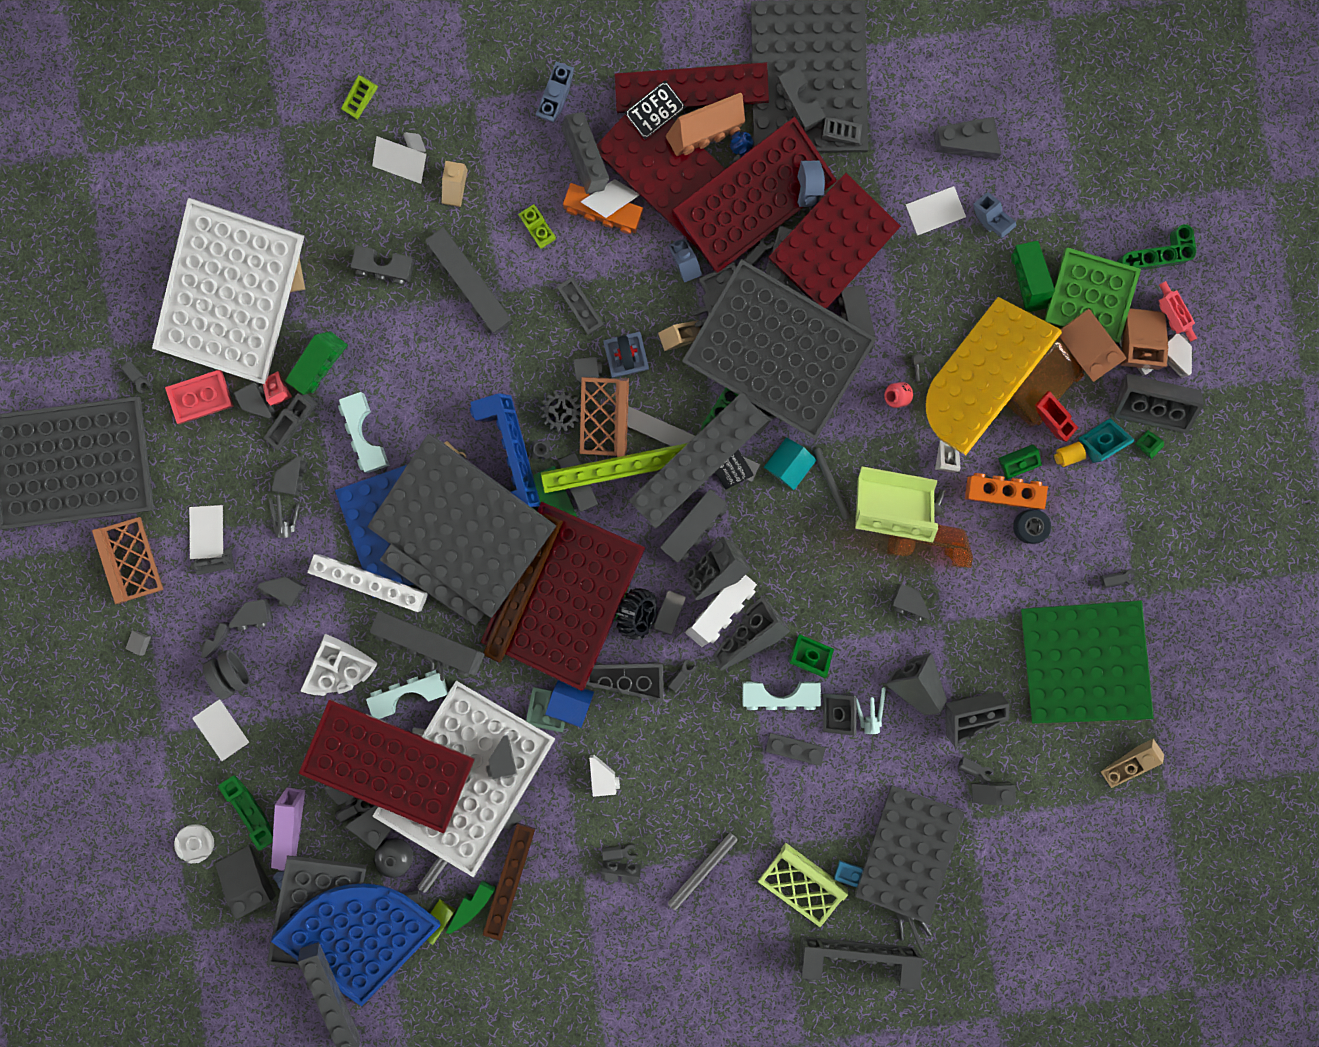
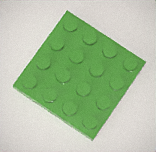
[1044,248,1141,344]

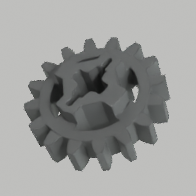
[540,390,581,432]

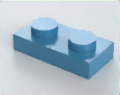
[833,860,863,888]

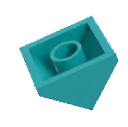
[1078,418,1134,463]
[763,437,817,490]

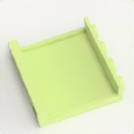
[855,467,938,543]

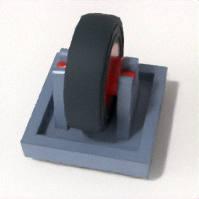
[603,332,649,378]

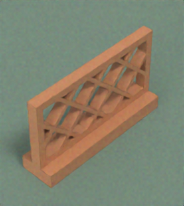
[580,377,629,457]
[92,517,164,604]

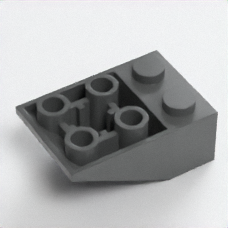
[685,536,751,600]

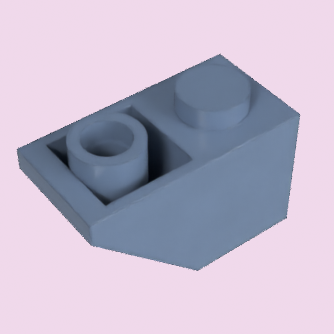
[668,238,702,283]

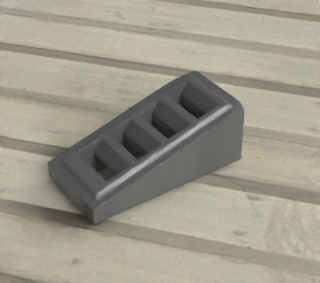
[821,117,862,144]

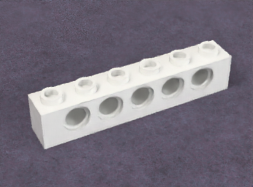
[307,554,428,612]

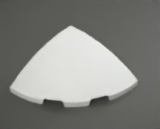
[301,634,377,696]

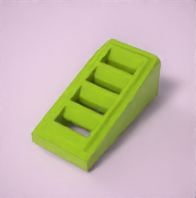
[341,75,378,119]

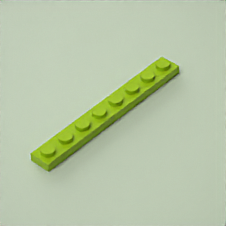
[541,443,688,493]

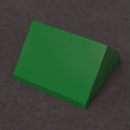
[788,634,834,678]

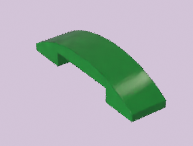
[218,775,273,851]

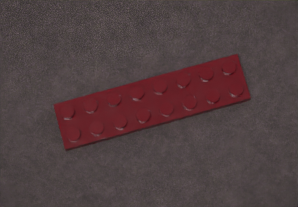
[615,62,769,113]

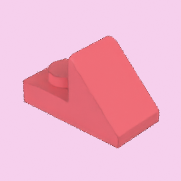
[262,371,292,406]

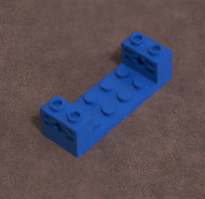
[470,393,540,508]

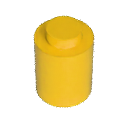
[1054,441,1086,467]

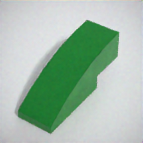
[446,880,495,934]

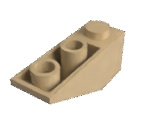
[1101,738,1164,788]

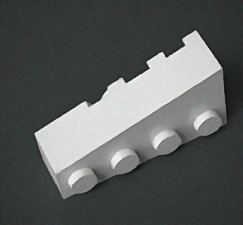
[684,575,757,647]

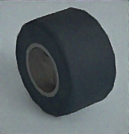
[1013,509,1052,544]

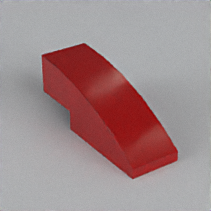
[1035,391,1079,442]

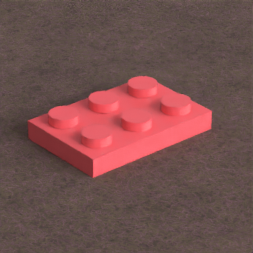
[165,370,234,424]

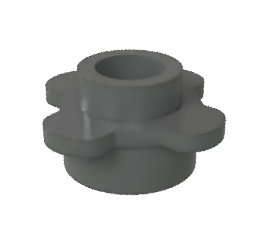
[532,440,551,459]

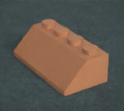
[665,93,745,156]

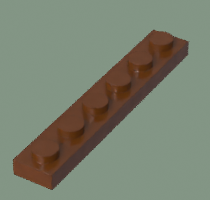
[483,823,536,941]

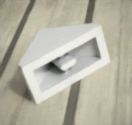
[935,441,960,473]

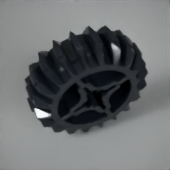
[616,588,658,640]

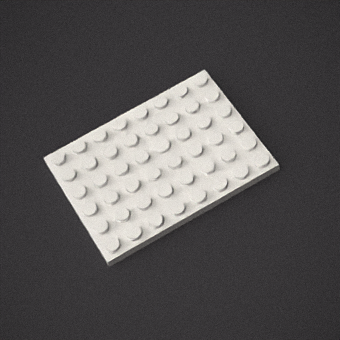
[152,198,304,384]
[372,681,555,877]

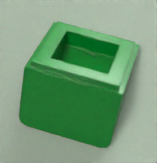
[1135,430,1164,459]

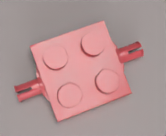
[1159,281,1197,342]

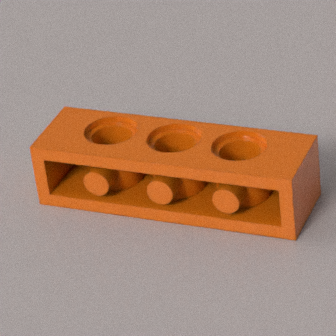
[965,473,1048,510]

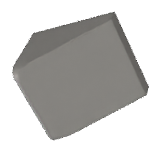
[403,132,426,153]
[126,631,151,656]

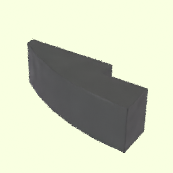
[264,393,318,450]
[558,453,599,512]

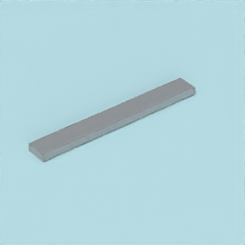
[613,406,760,482]

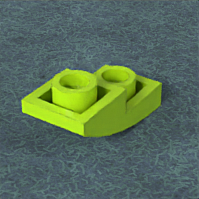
[518,204,556,249]

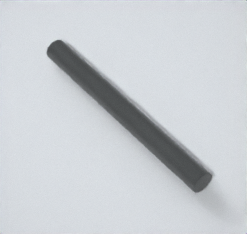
[813,447,851,520]

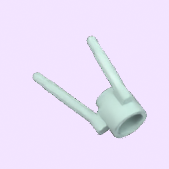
[856,687,886,734]

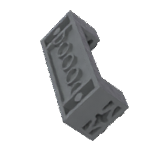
[798,936,923,992]

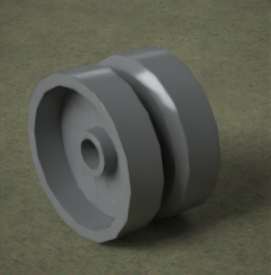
[202,650,250,700]

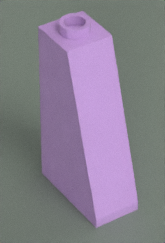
[271,788,305,871]

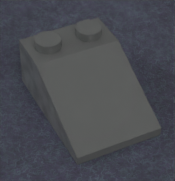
[215,845,276,919]

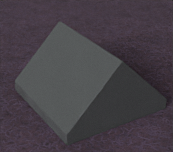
[823,693,856,736]

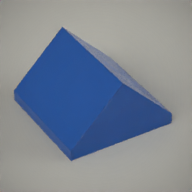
[545,680,594,728]

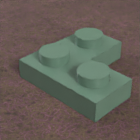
[526,686,565,732]

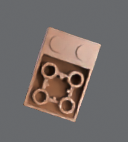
[1120,309,1169,370]

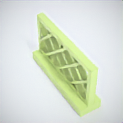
[758,843,848,927]

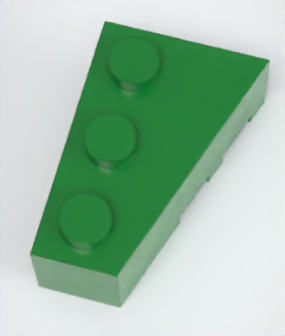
[1011,241,1055,312]
[285,331,348,395]

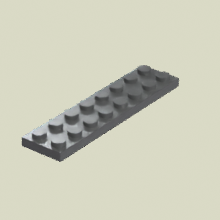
[629,392,768,528]

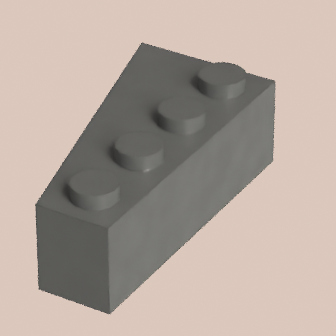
[586,663,664,703]

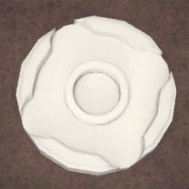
[174,824,214,863]

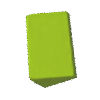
[427,899,456,945]

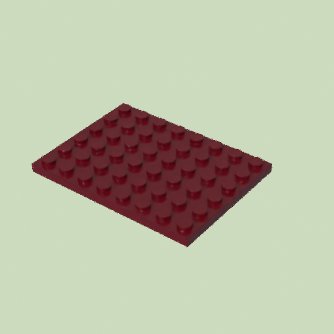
[480,502,646,691]

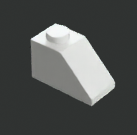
[1167,333,1192,378]
[589,755,620,797]

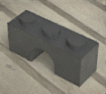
[776,66,826,132]
[351,245,415,285]

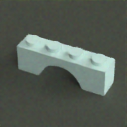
[338,392,390,473]
[366,670,449,719]
[742,681,821,710]

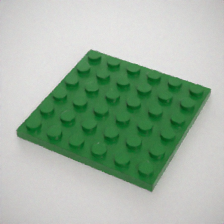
[1021,600,1154,724]

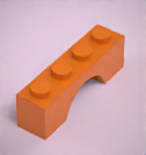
[563,183,643,234]

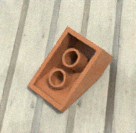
[1059,308,1127,382]

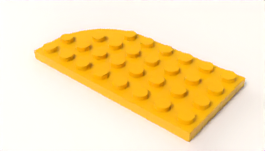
[926,297,1062,456]

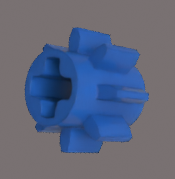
[730,131,754,155]

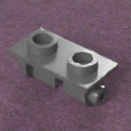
[191,549,235,575]
[601,861,641,885]

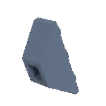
[536,61,574,123]

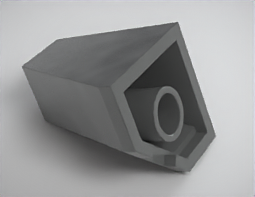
[886,653,947,716]

